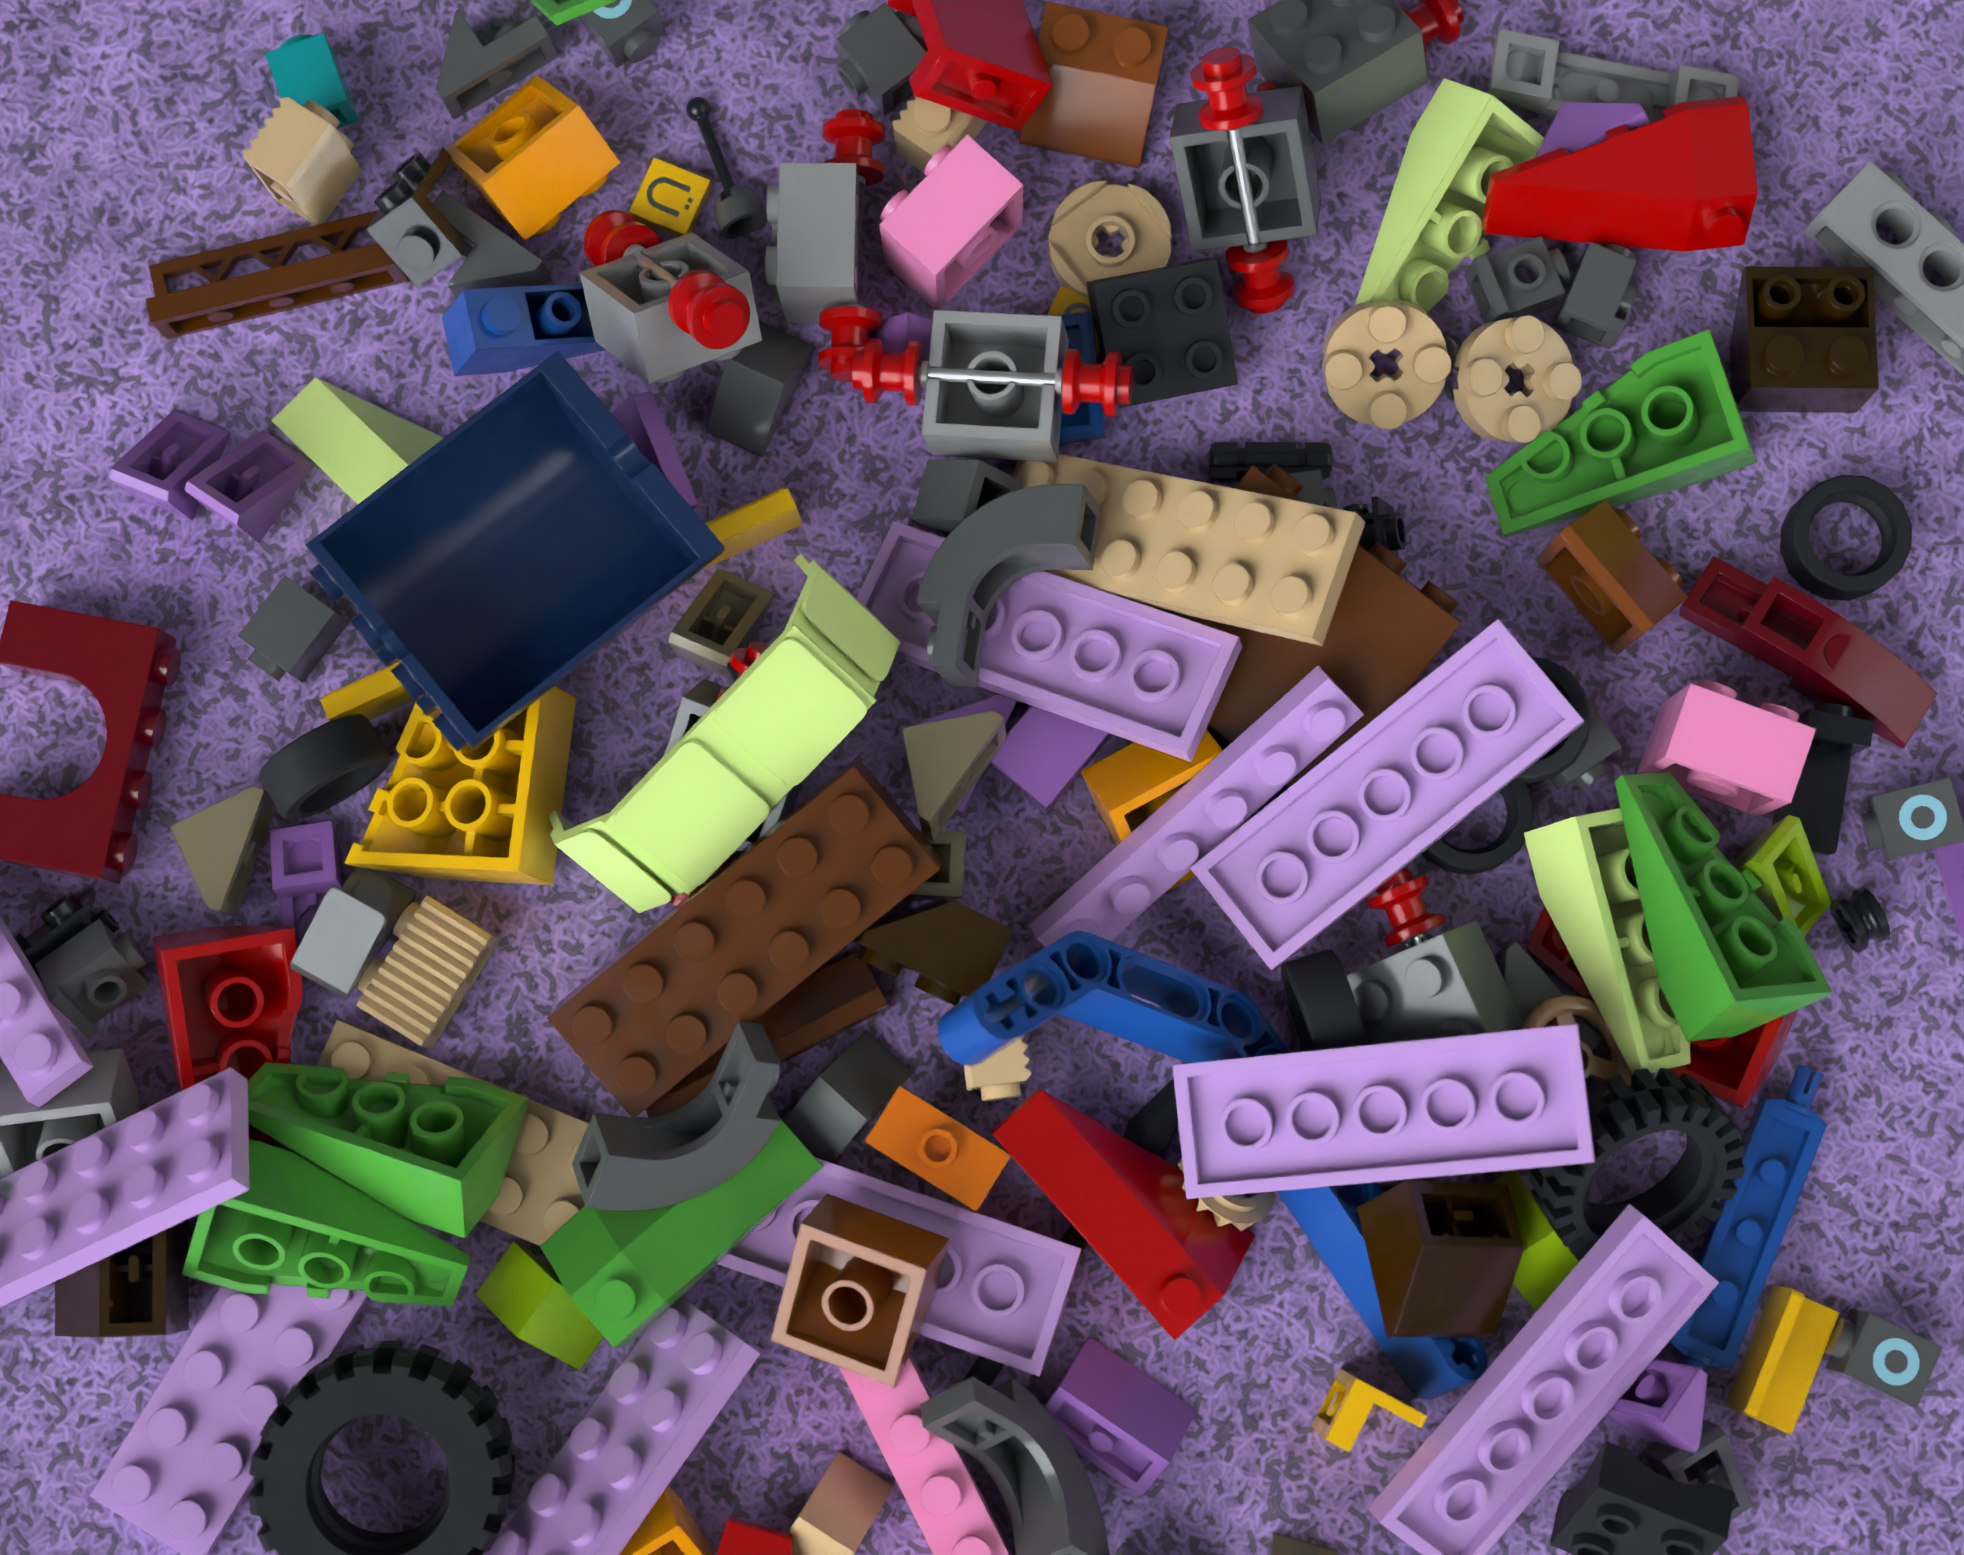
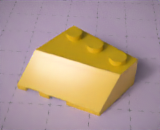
[344,686,576,885]

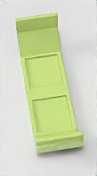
[548,553,901,913]

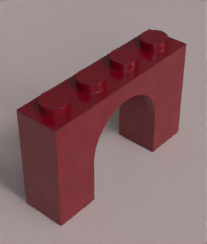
[0,600,181,884]

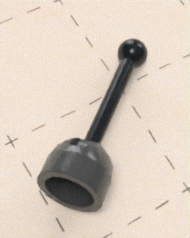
[686,97,768,239]

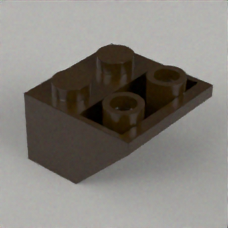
[1730,266,1879,413]
[852,899,1014,1006]
[1357,1180,1524,1338]
[55,1219,189,1338]

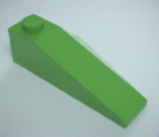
[1485,329,1757,537]
[1615,772,1832,1042]
[248,1062,528,1239]
[540,1118,824,1348]
[181,1139,471,1307]

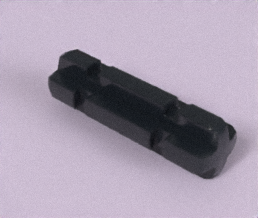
[1209,442,1333,480]

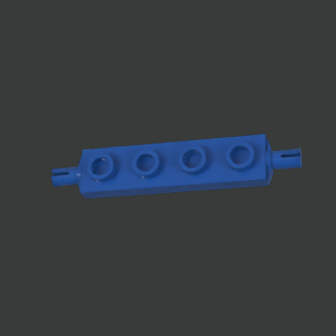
[1668,1065,1827,1373]

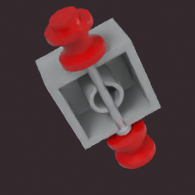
[765,109,885,382]
[580,210,762,384]
[852,310,1133,462]

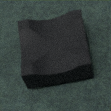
[1086,258,1238,408]
[1550,1441,1735,1555]

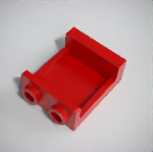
[887,0,1053,132]

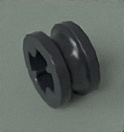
[1830,887,1890,953]

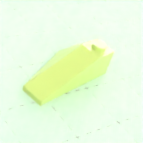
[1355,78,1544,313]
[271,377,444,505]
[1524,808,1691,1075]

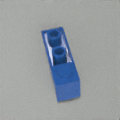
[442,283,606,376]

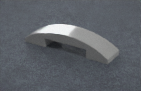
[1487,29,1740,123]

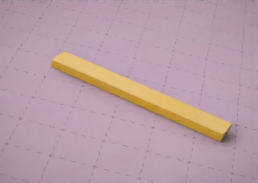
[320,487,802,721]

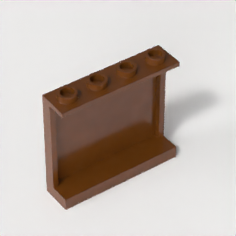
[1152,463,1462,787]

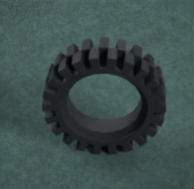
[1529,1068,1746,1259]

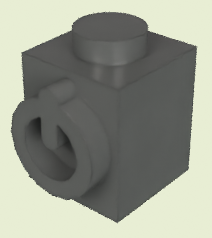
[836,2,928,116]

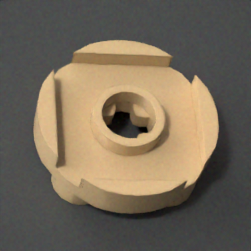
[1048,181,1172,299]
[1322,299,1451,430]
[1453,315,1582,444]

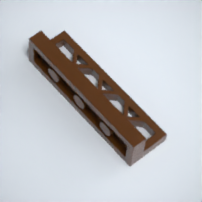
[146,210,409,339]
[645,950,890,1117]

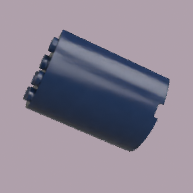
[305,351,725,752]

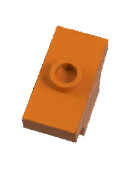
[864,1085,1011,1212]

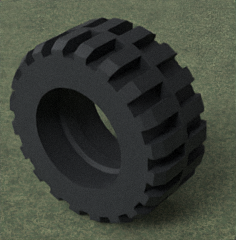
[248,1341,515,1555]

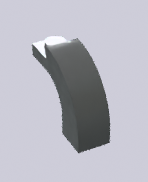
[916,484,1102,688]
[572,1021,780,1211]
[921,1377,1110,1555]

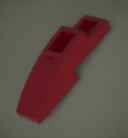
[1679,556,1938,749]

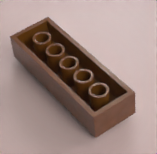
[547,757,941,1118]

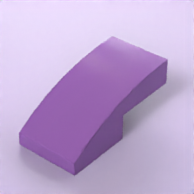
[269,820,345,949]

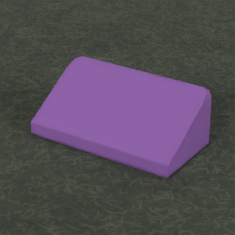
[1607,1358,1707,1453]

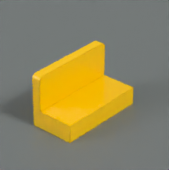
[1725,1285,1840,1435]
[1311,1368,1428,1452]

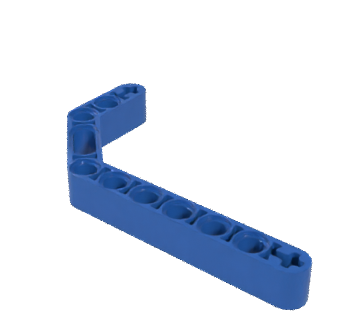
[938,930,1488,1400]

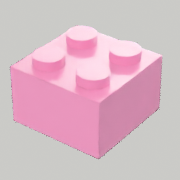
[879,134,1023,310]
[1637,680,1816,818]

